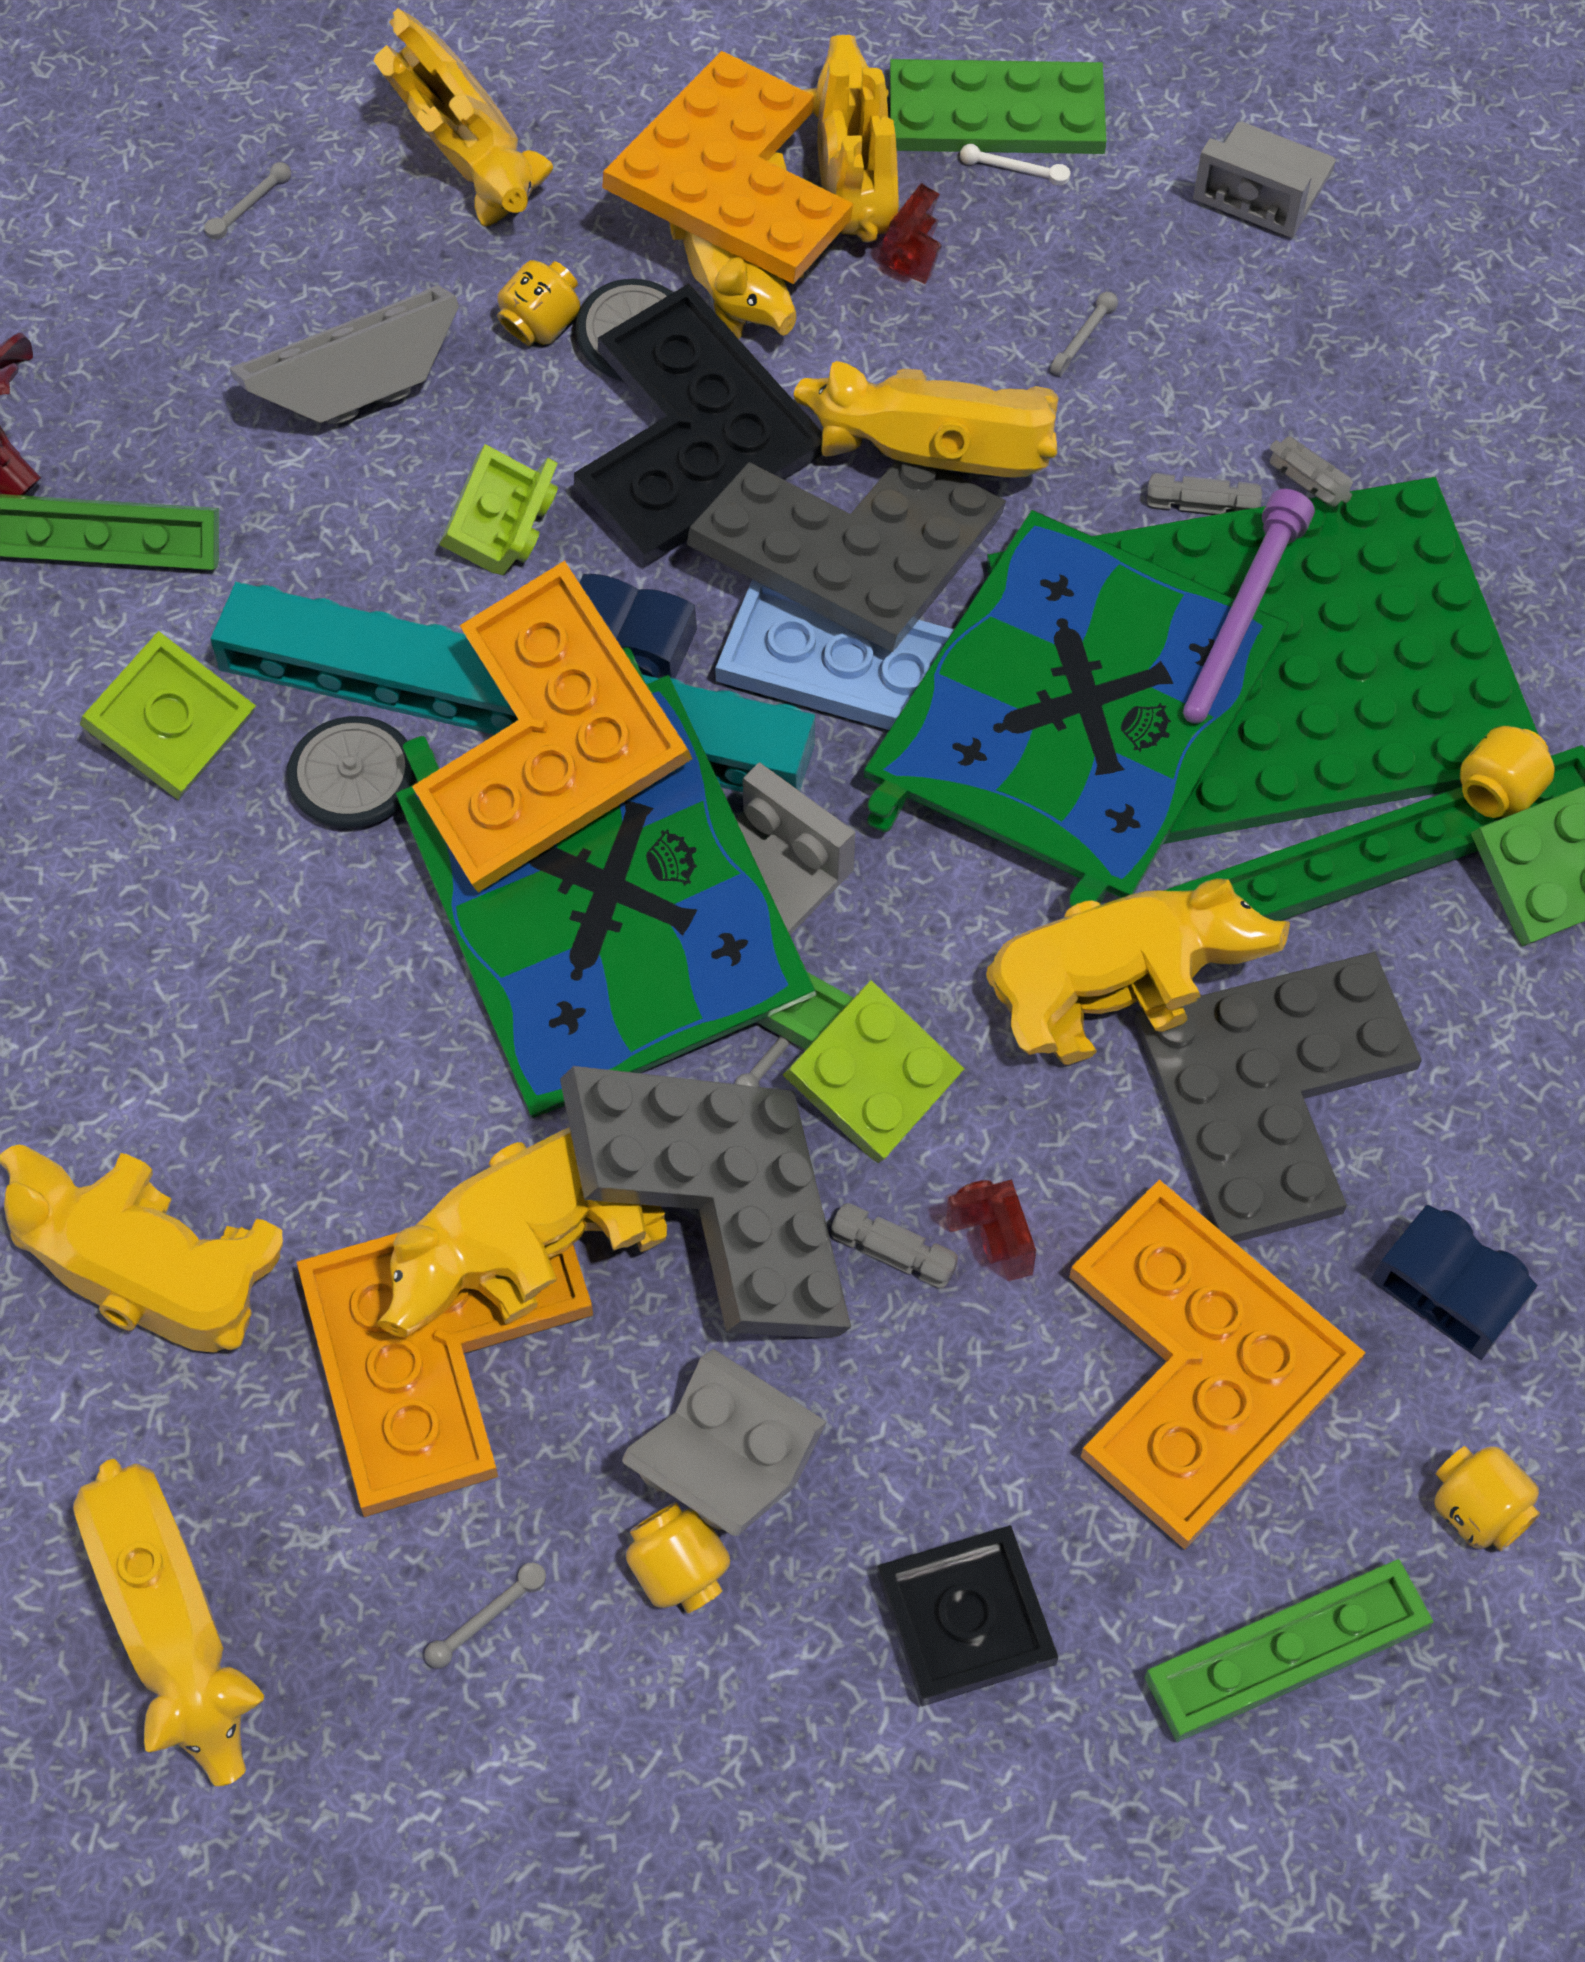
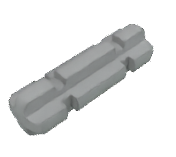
[1270,436,1353,507]
[1147,473,1262,514]
[831,1203,958,1288]

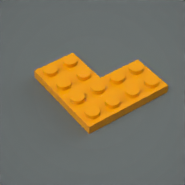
[602,51,853,284]
[412,560,692,893]
[1069,1179,1366,1550]
[296,1232,593,1517]

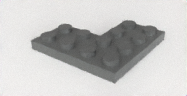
[687,460,1006,652]
[1134,952,1422,1243]
[560,1066,851,1338]

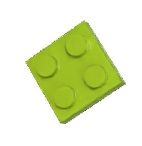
[80,631,256,801]
[783,980,965,1163]

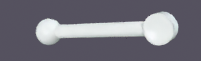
[960,144,1070,185]

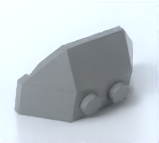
[229,285,459,424]

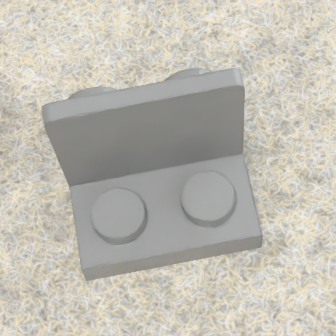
[1193,122,1336,238]
[736,762,855,935]
[622,1349,827,1536]

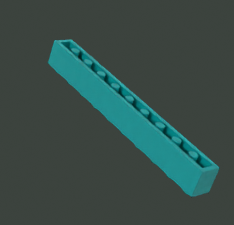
[210,581,815,793]

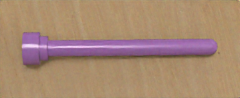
[1183,489,1315,724]

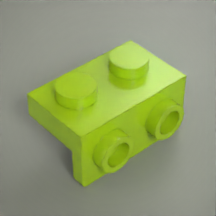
[439,444,558,575]

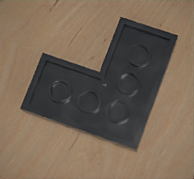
[574,283,823,567]

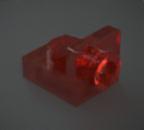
[877,183,941,284]
[946,1179,1036,1281]

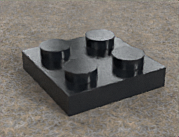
[877,1525,1058,1707]

